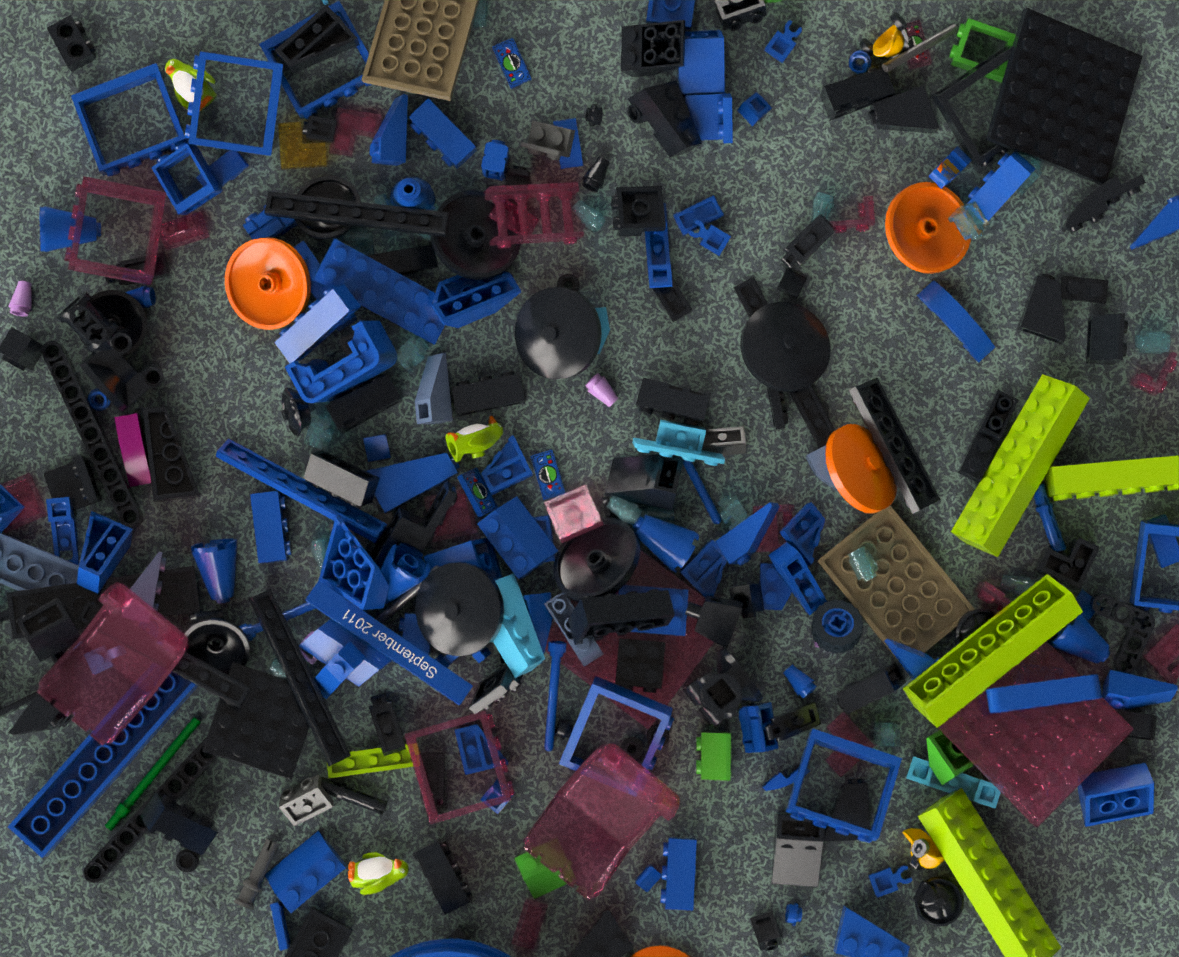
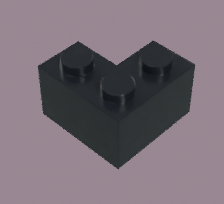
[1033,537,1100,590]

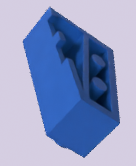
[77,511,133,594]
[833,905,910,957]

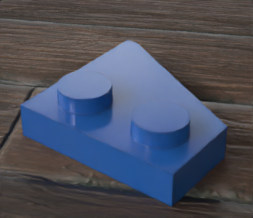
[481,435,533,495]
[779,502,825,566]
[679,539,727,597]
[759,563,792,610]
[454,724,508,775]

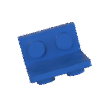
[685,93,733,143]

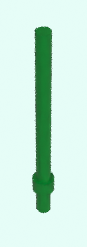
[104,717,201,831]

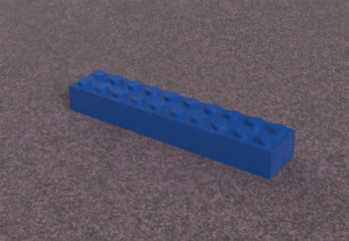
[8,662,198,858]

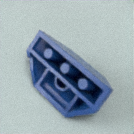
[432,272,521,328]

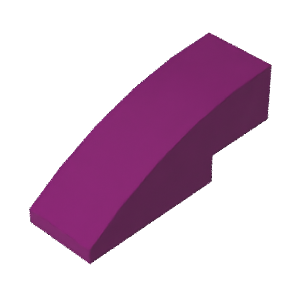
[114,413,151,487]

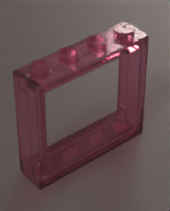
[64,176,166,285]
[404,710,515,825]

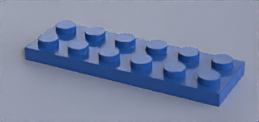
[313,239,445,345]

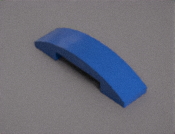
[645,203,672,288]
[917,280,995,363]
[46,497,79,565]

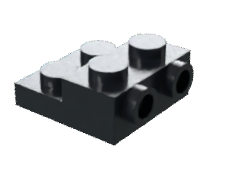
[713,0,767,31]
[611,186,666,237]
[615,638,665,693]
[469,664,523,714]

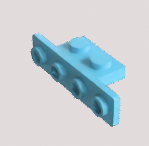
[632,420,725,466]

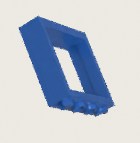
[259,1,372,119]
[184,51,283,156]
[71,63,188,176]
[1130,520,1179,613]
[559,676,674,796]
[786,729,902,843]

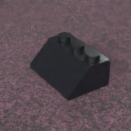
[8,693,73,735]

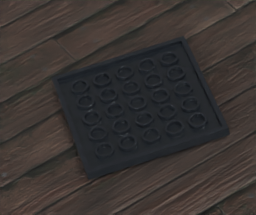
[985,8,1143,185]

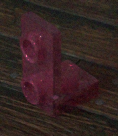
[830,196,875,233]
[1129,352,1178,396]

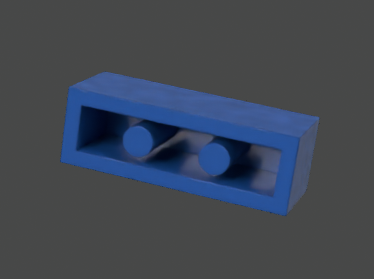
[409,98,477,169]
[966,151,1036,223]
[250,491,292,564]
[660,837,697,911]

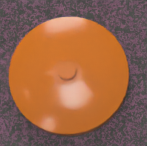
[885,182,972,274]
[225,237,311,330]
[825,424,897,513]

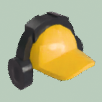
[859,12,910,61]
[902,828,944,870]

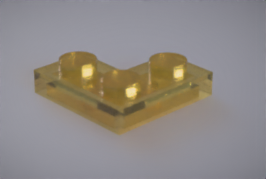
[278,122,327,170]

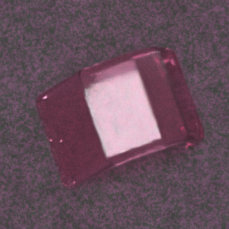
[37,583,189,746]
[523,744,680,901]

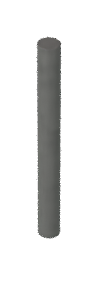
[882,24,958,73]
[375,565,439,624]

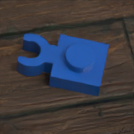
[764,20,802,64]
[687,220,731,256]
[868,865,912,898]

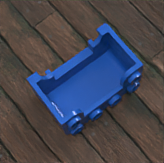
[285,321,397,403]

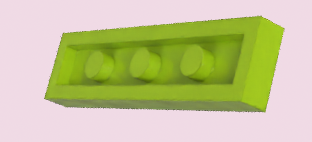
[327,742,421,778]

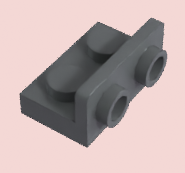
[521,120,575,160]
[279,774,334,827]

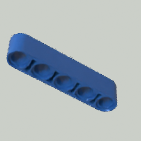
[986,674,1102,714]

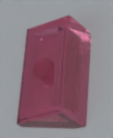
[158,211,210,251]
[511,898,548,949]

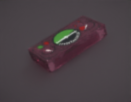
[906,20,932,70]

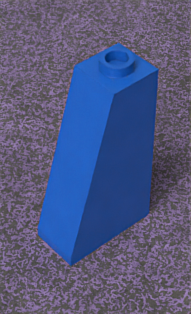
[367,453,460,514]

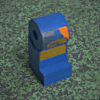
[928,146,972,189]

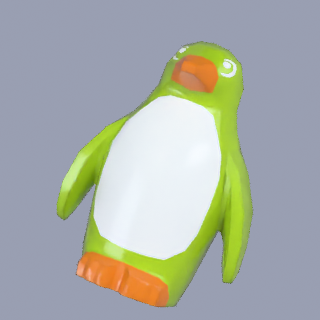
[165,59,217,112]
[445,416,503,463]
[348,852,409,895]

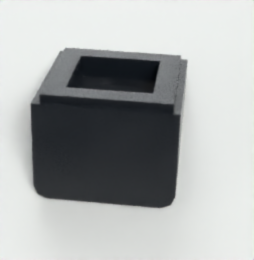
[777,268,807,299]

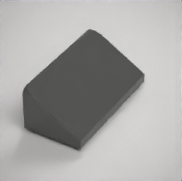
[702,426,746,455]

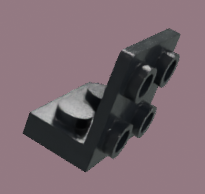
[44,455,102,511]

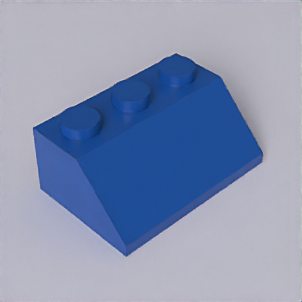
[477,496,559,579]
[1078,763,1154,827]
[265,830,348,913]

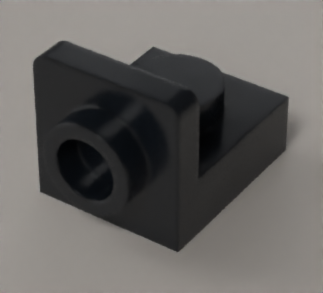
[302,115,337,144]
[503,166,531,202]
[750,911,782,951]

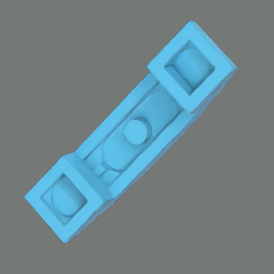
[906,756,1002,809]

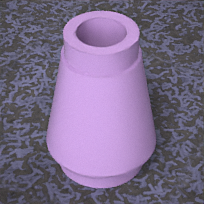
[9,281,32,317]
[585,373,618,407]

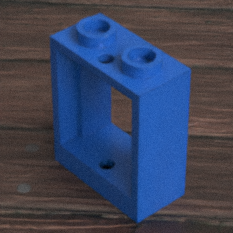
[151,142,223,215]

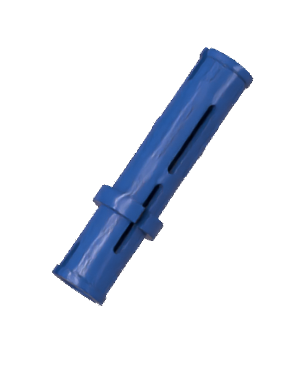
[1033,483,1067,552]

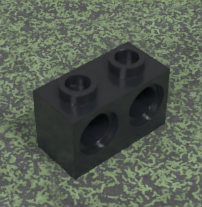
[47,15,96,72]

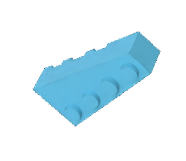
[493,573,545,678]

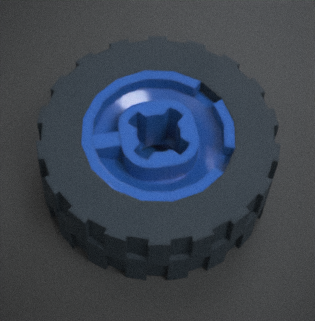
[811,600,863,654]

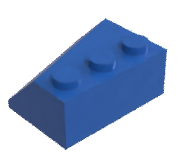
[318,517,389,610]
[299,603,393,687]

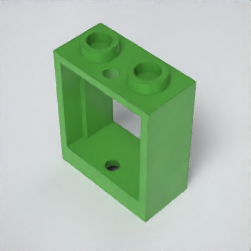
[949,18,1016,83]

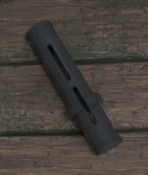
[321,777,388,815]

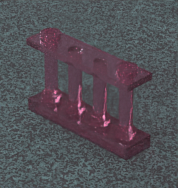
[484,182,584,249]

